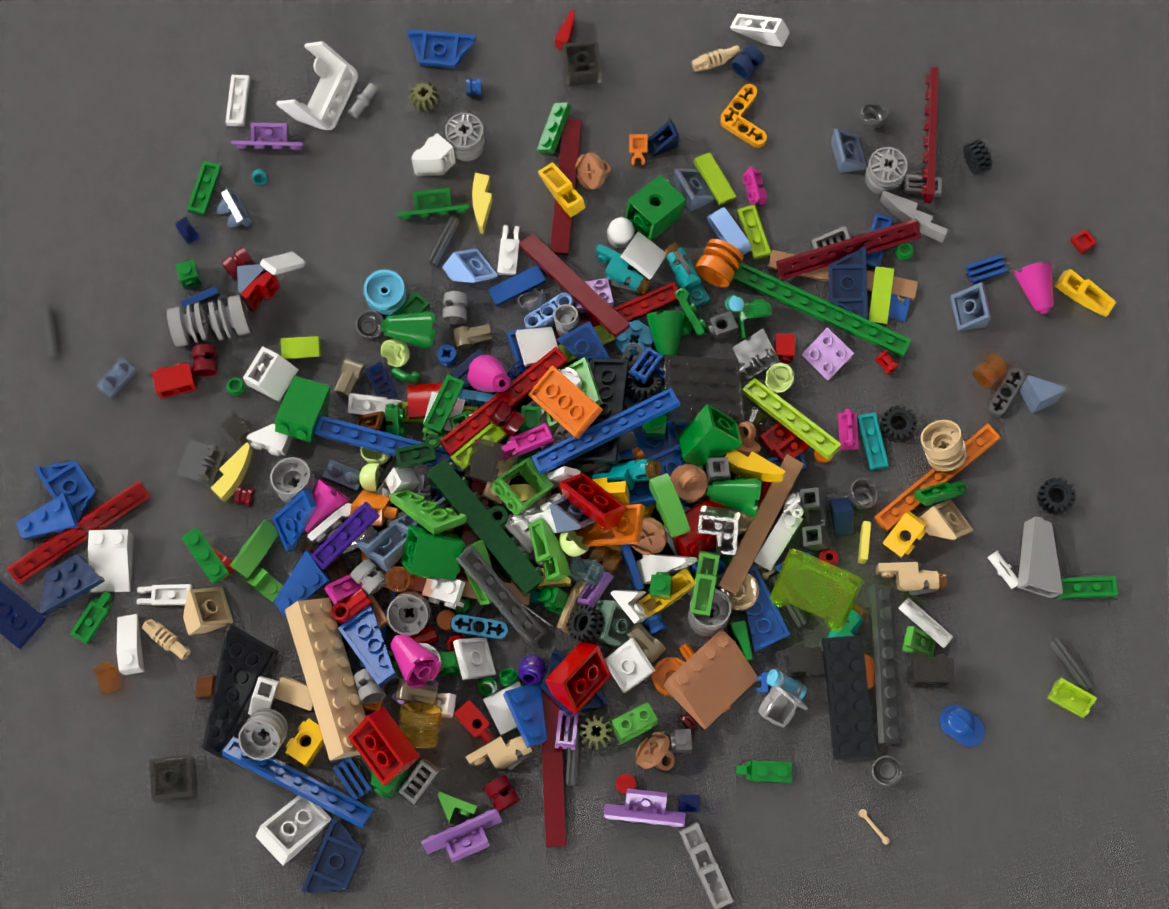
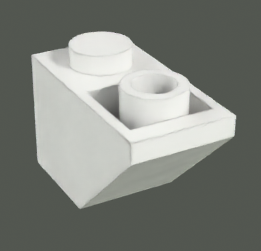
[247,424,293,456]
[375,467,419,505]
[248,676,279,715]

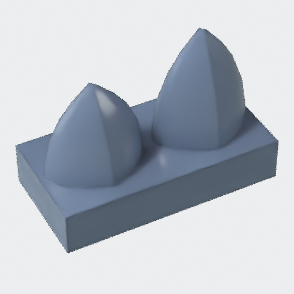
[216,189,252,227]
[96,358,137,399]
[323,459,361,492]

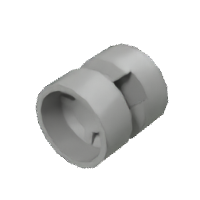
[442,291,468,325]
[554,304,580,336]
[350,558,388,596]
[354,669,386,705]

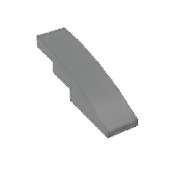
[879,190,948,243]
[679,822,733,909]

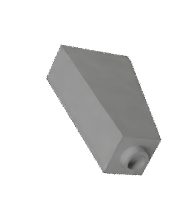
[1017,517,1063,598]

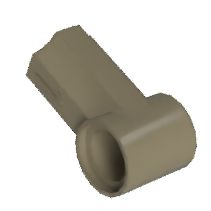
[453,324,492,350]
[334,358,365,398]
[626,623,666,663]
[395,678,438,704]

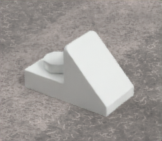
[610,590,648,624]
[422,693,456,718]

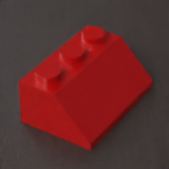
[559,473,627,530]
[672,497,736,558]
[545,642,611,714]
[348,707,420,786]

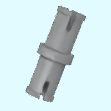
[348,83,378,118]

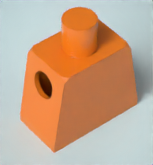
[350,490,399,526]

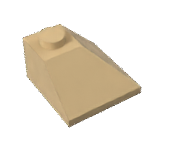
[919,499,973,540]
[183,587,233,635]

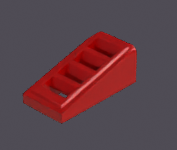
[555,10,575,52]

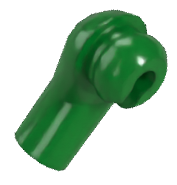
[681,310,693,338]
[392,367,421,384]

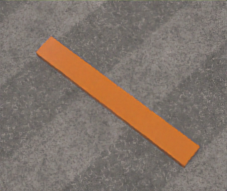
[873,423,1001,533]

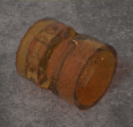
[972,353,1009,389]
[587,546,624,576]
[385,566,415,592]

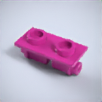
[743,166,768,205]
[838,409,859,450]

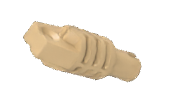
[692,45,741,72]
[142,619,191,660]

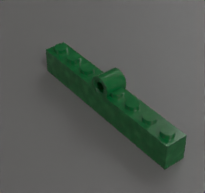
[426,459,544,597]

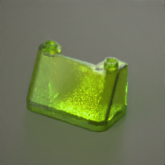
[769,549,863,632]

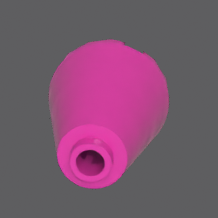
[1014,261,1054,315]
[467,355,510,393]
[304,478,350,533]
[391,634,441,688]

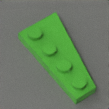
[390,489,467,535]

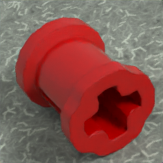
[874,350,900,375]

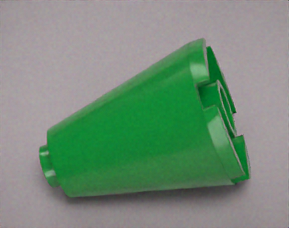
[381,311,435,349]
[647,311,684,363]
[707,478,761,517]

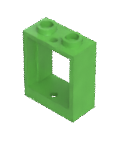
[491,457,555,516]
[611,702,657,745]

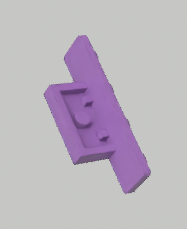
[231,123,306,150]
[604,788,685,827]
[422,809,502,863]

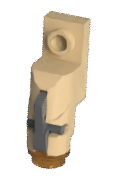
[876,562,947,596]
[466,736,538,770]

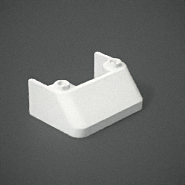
[276,41,358,130]

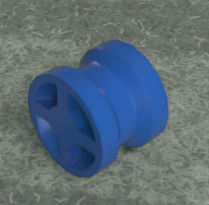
[467,78,482,97]
[437,344,457,367]
[644,613,668,636]

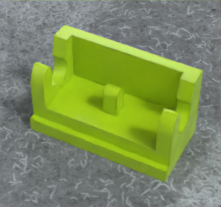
[281,336,321,359]
[1047,678,1097,718]

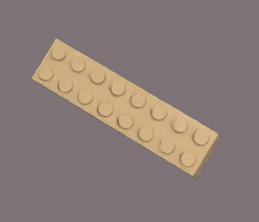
[285,598,366,761]

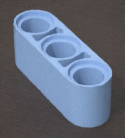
[707,207,752,255]
[524,293,574,329]

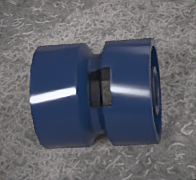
[731,44,765,79]

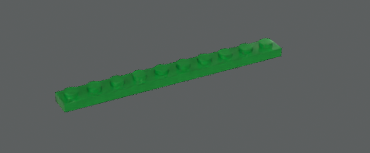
[732,263,912,358]

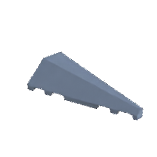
[356,497,448,572]

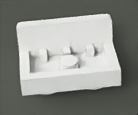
[422,578,465,609]

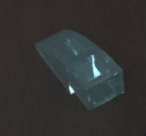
[542,553,605,585]

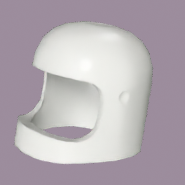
[607,217,635,249]

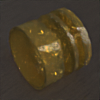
[398,701,443,748]

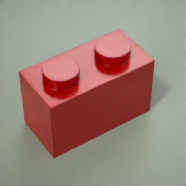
[152,362,197,398]

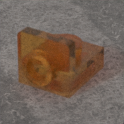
[93,661,122,695]

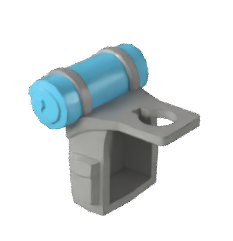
[758,669,808,728]

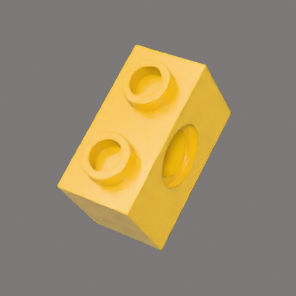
[883,510,927,557]
[286,718,325,767]

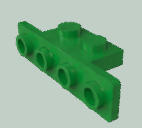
[396,188,470,220]

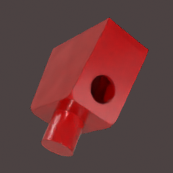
[453,700,495,744]

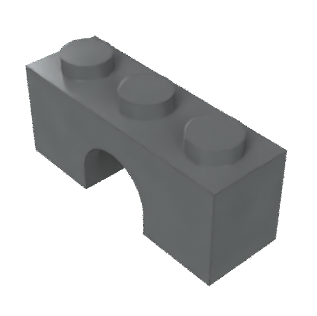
[800,487,829,551]

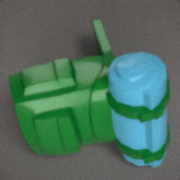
[724,294,772,339]

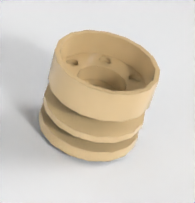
[921,420,967,472]

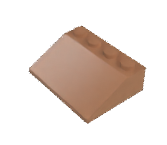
[663,629,758,729]

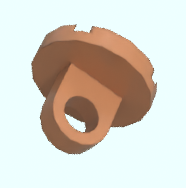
[575,152,611,190]
[735,421,761,457]
[670,464,708,503]
[632,517,668,555]
[635,731,675,771]

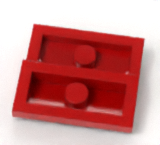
[241,271,281,312]
[408,383,443,420]
[758,422,810,462]

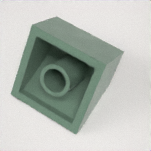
[595,600,637,648]

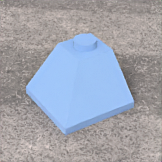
[442,248,498,283]

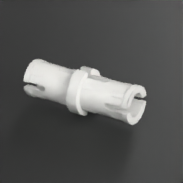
[987,550,1018,589]

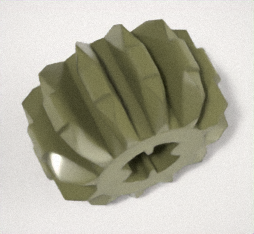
[409,80,440,112]
[579,715,613,750]

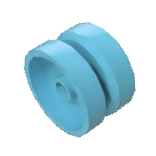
[364,270,407,317]

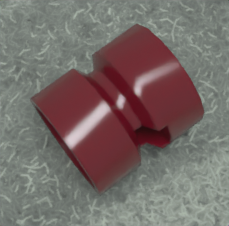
[221,247,256,281]
[192,344,218,377]
[488,401,525,437]
[483,775,520,813]

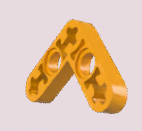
[720,84,767,148]

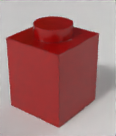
[774,333,795,364]

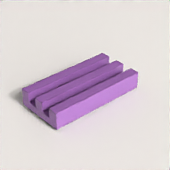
[577,570,613,608]
[555,710,579,750]

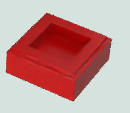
[1070,229,1097,254]

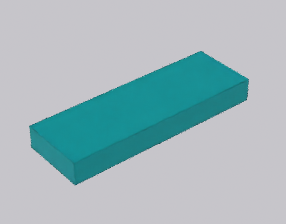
[857,412,889,471]

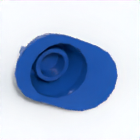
[939,705,985,747]

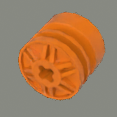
[695,239,744,287]

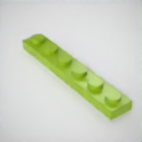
[742,378,841,460]

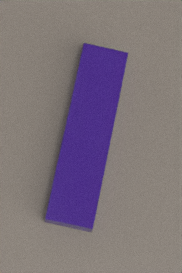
[310,501,380,570]

